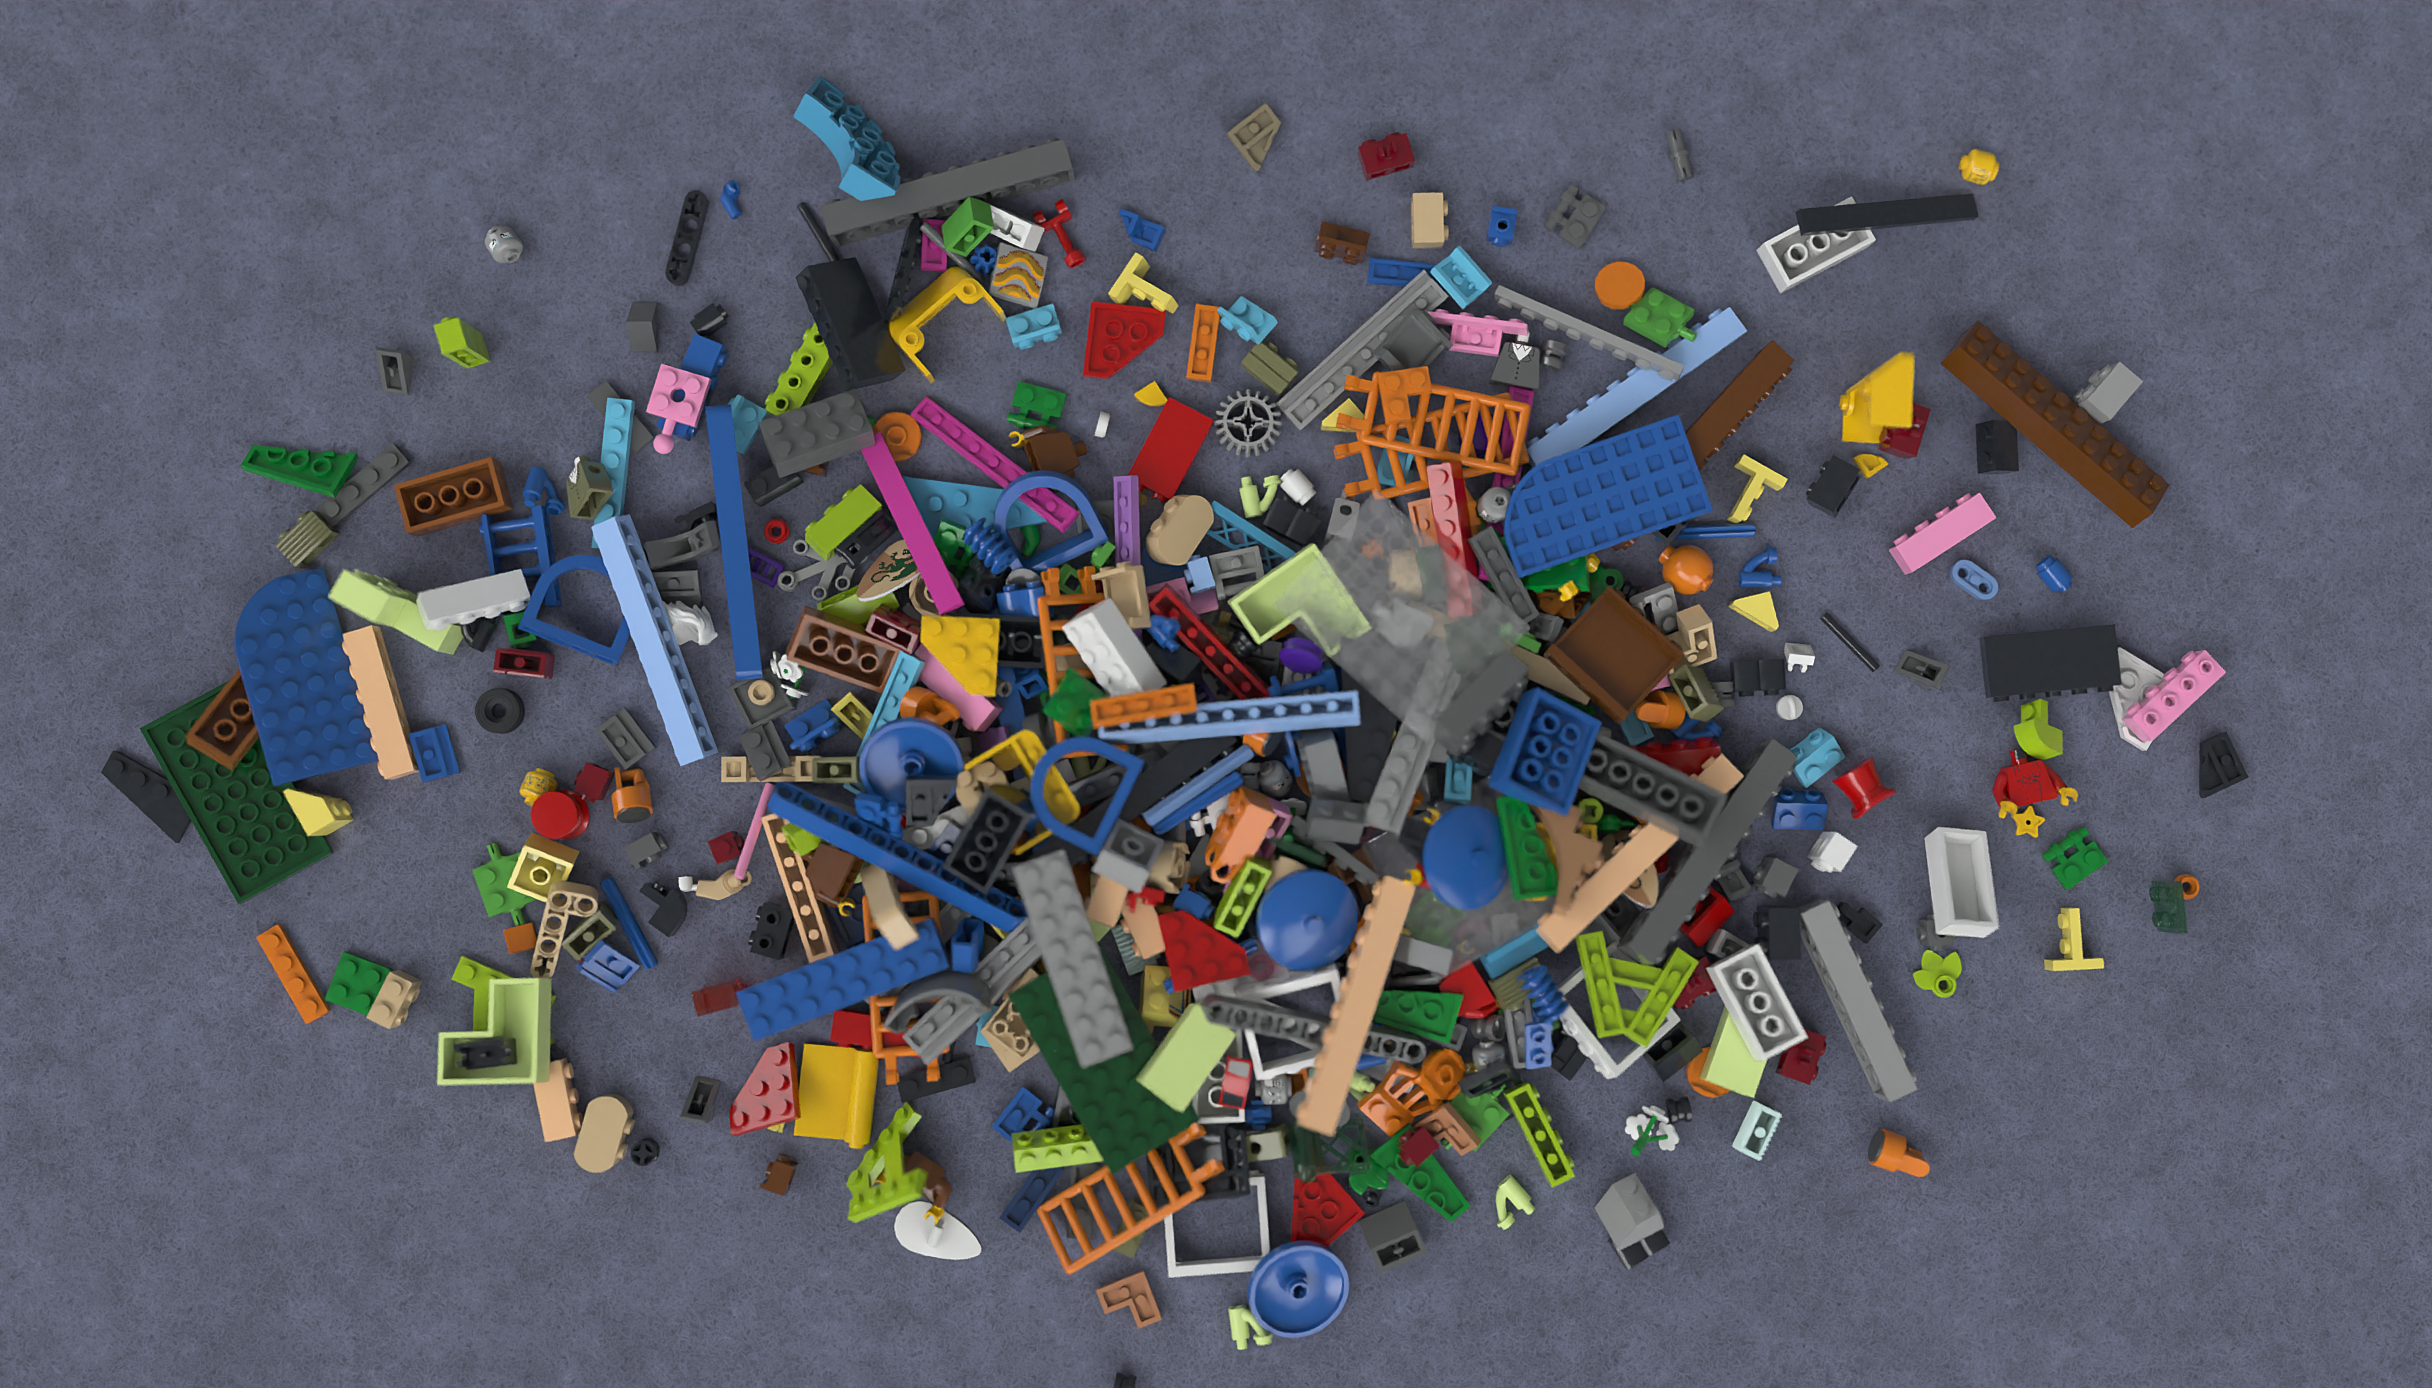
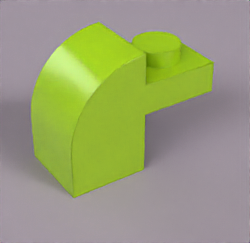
[2014,699,2063,761]
[781,823,824,857]

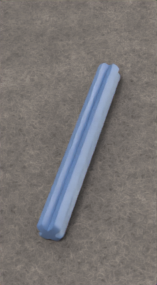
[1143,744,1254,826]

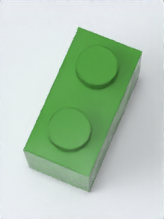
[941,196,994,257]

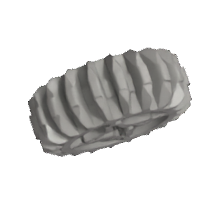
[1214,389,1282,458]

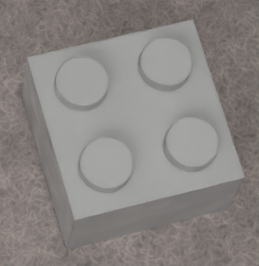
[2072,362,2143,424]

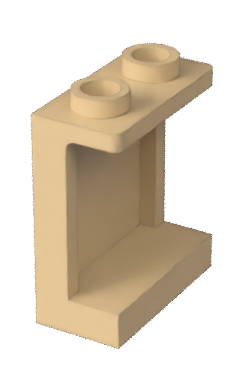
[1091,562,1151,631]

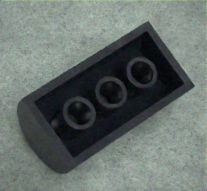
[946,613,1046,669]
[943,783,1034,895]

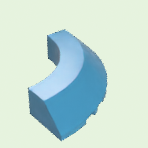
[793,75,901,201]

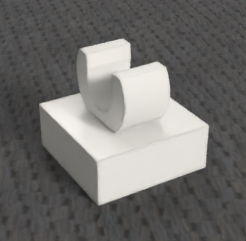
[1784,643,1815,672]

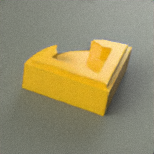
[1134,381,1167,407]
[1852,454,1888,479]

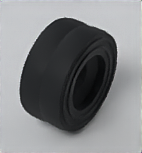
[475,688,525,734]

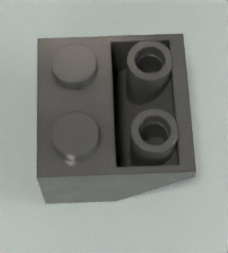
[1358,1200,1427,1273]

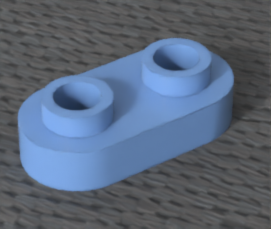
[1949,560,1998,600]

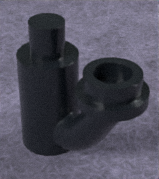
[460,616,498,652]

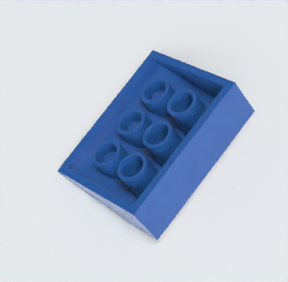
[1488,688,1602,816]

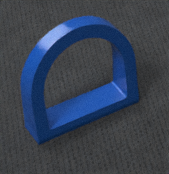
[994,470,1109,575]
[518,555,630,666]
[1031,737,1144,857]

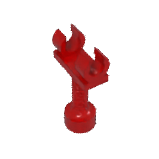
[1032,199,1086,269]

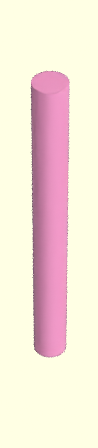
[734,783,775,879]

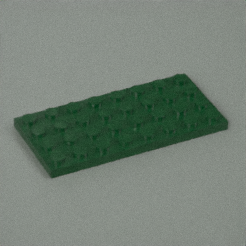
[139,681,334,904]
[1007,941,1200,1175]

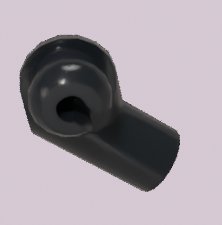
[1347,1180,1380,1208]

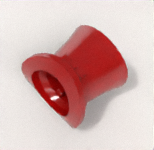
[1831,756,1897,819]
[531,790,590,839]

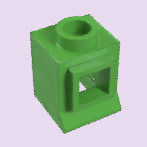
[1058,563,1083,595]

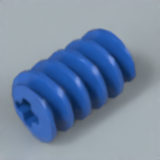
[963,517,1017,575]
[1516,965,1570,1024]

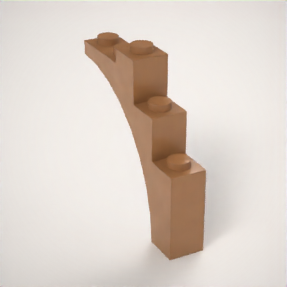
[1526,802,1604,916]

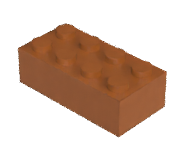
[393,457,514,537]
[786,605,900,693]
[186,669,259,771]

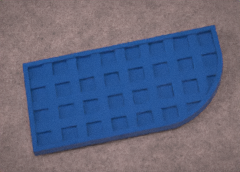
[1504,415,1713,578]
[233,568,379,786]

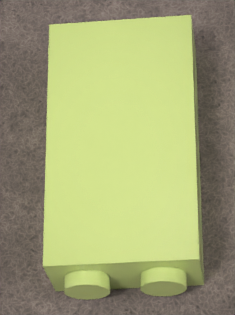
[1136,1003,1236,1112]
[1700,1006,1767,1098]

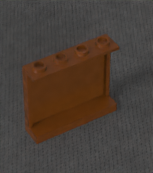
[1543,586,1685,725]

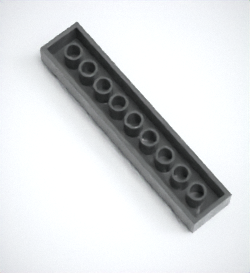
[820,138,1075,247]
[1486,697,1728,849]
[1616,739,1798,965]

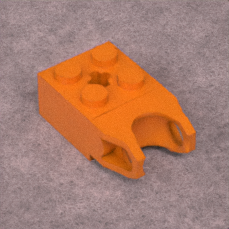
[1204,785,1276,884]

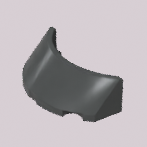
[884,970,992,1034]

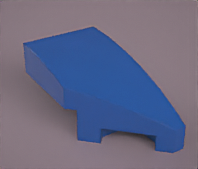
[1119,209,1166,252]

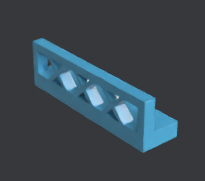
[1206,500,1296,573]
[1478,913,1553,979]

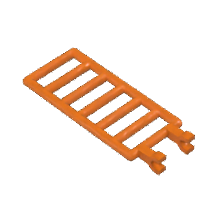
[1335,371,1531,476]
[1333,393,1529,501]
[1037,566,1128,758]
[862,890,950,1085]
[1037,1122,1225,1275]

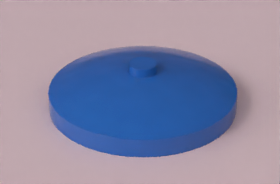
[860,717,964,813]
[1423,805,1509,910]
[1257,869,1358,971]
[1247,1241,1349,1338]

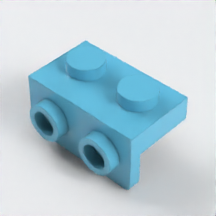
[1430,246,1492,309]
[1790,728,1845,788]

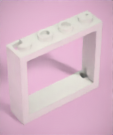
[1556,940,1681,1079]
[1234,962,1341,1080]
[1164,1169,1270,1277]

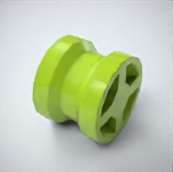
[1575,798,1603,824]

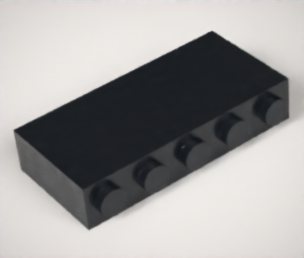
[796,257,906,391]
[1979,624,2122,702]

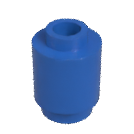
[2035,555,2073,593]

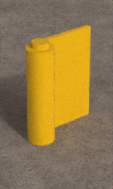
[794,1043,879,1149]

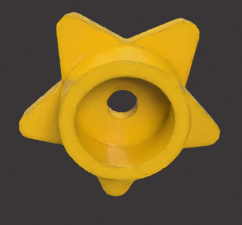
[2013,805,2045,838]

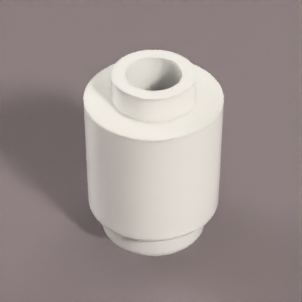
[1280,469,1317,506]

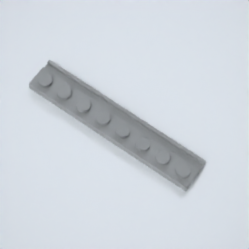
[1276,270,1448,431]
[1364,640,1470,835]
[902,917,1042,1065]

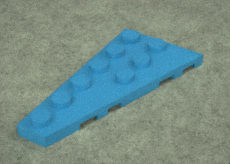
[903,476,1048,538]

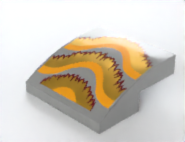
[988,243,1048,309]

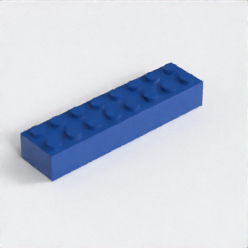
[736,917,952,1041]

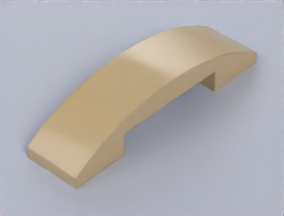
[721,756,822,782]

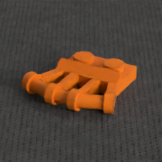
[1407,480,1482,551]
[1357,1060,1444,1137]

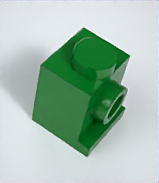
[502,611,536,649]

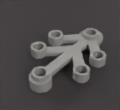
[778,540,870,602]

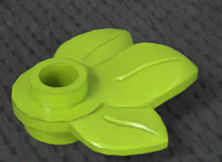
[1912,950,1962,998]

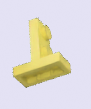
[1108,252,1179,314]
[1727,454,1788,524]
[2044,907,2104,971]

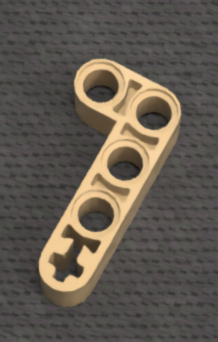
[860,864,920,951]
[531,881,599,979]

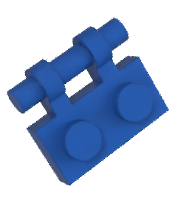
[855,793,904,840]
[992,1085,1054,1143]

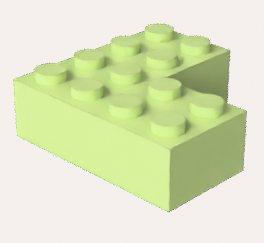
[1227,543,1371,657]
[329,569,463,655]
[437,978,551,1085]

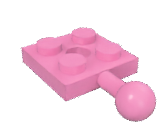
[646,364,712,454]

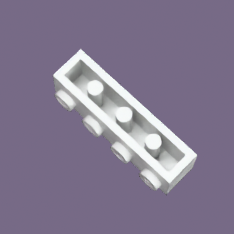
[416,569,531,631]

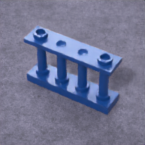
[479,505,562,616]
[1268,661,1347,777]

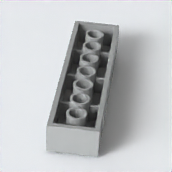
[1011,850,1133,1067]
[1798,899,1918,1103]

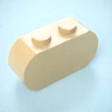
[1146,494,1214,565]
[574,1094,635,1173]

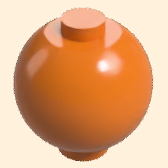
[1658,545,1714,595]

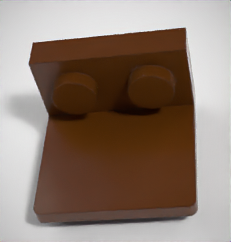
[1314,221,1370,265]

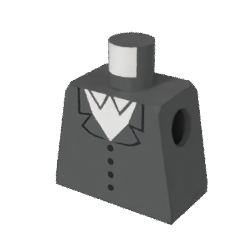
[1489,333,1540,393]

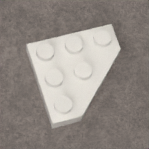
[2109,647,2164,751]

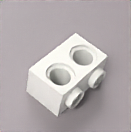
[989,205,1045,251]
[1807,832,1858,873]

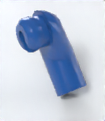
[720,180,742,220]

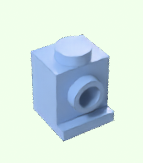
[1184,555,1216,595]

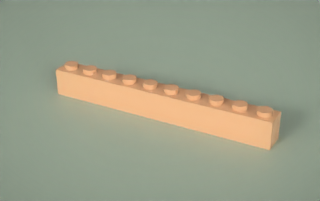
[1535,754,1744,953]
[1296,876,1416,1136]

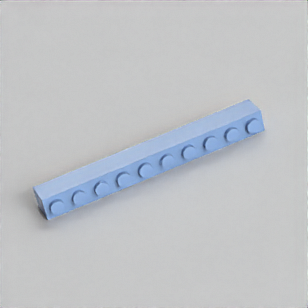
[1526,307,1747,468]
[591,514,718,766]
[1099,691,1360,745]

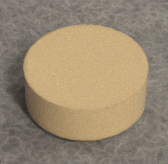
[748,680,775,705]

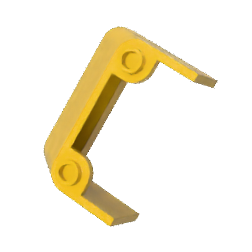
[887,266,1006,383]
[1839,352,1914,444]
[964,730,1080,855]

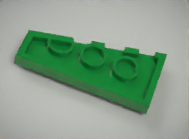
[241,445,358,498]
[1488,555,1589,593]
[1496,797,1558,902]
[1372,990,1464,1044]
[1368,1124,1471,1222]

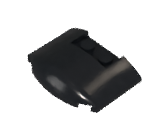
[1146,1123,1251,1208]

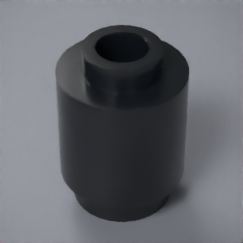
[690,303,729,337]

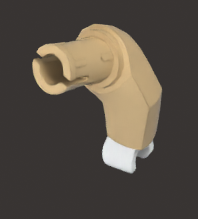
[678,869,752,900]

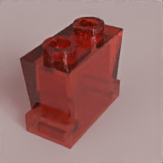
[691,978,748,1017]

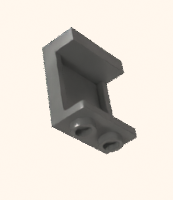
[1372,309,1453,371]

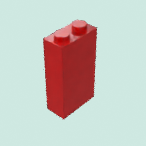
[1127,397,1214,504]

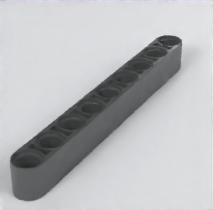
[1201,994,1426,1063]

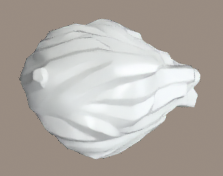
[662,601,718,645]

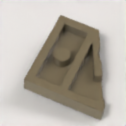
[1226,103,1281,173]

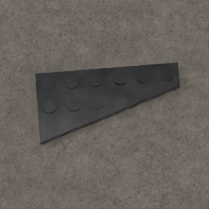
[1339,636,1414,804]

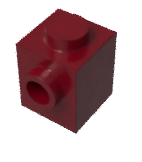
[574,763,615,803]
[707,831,745,865]
[1396,1125,1440,1167]

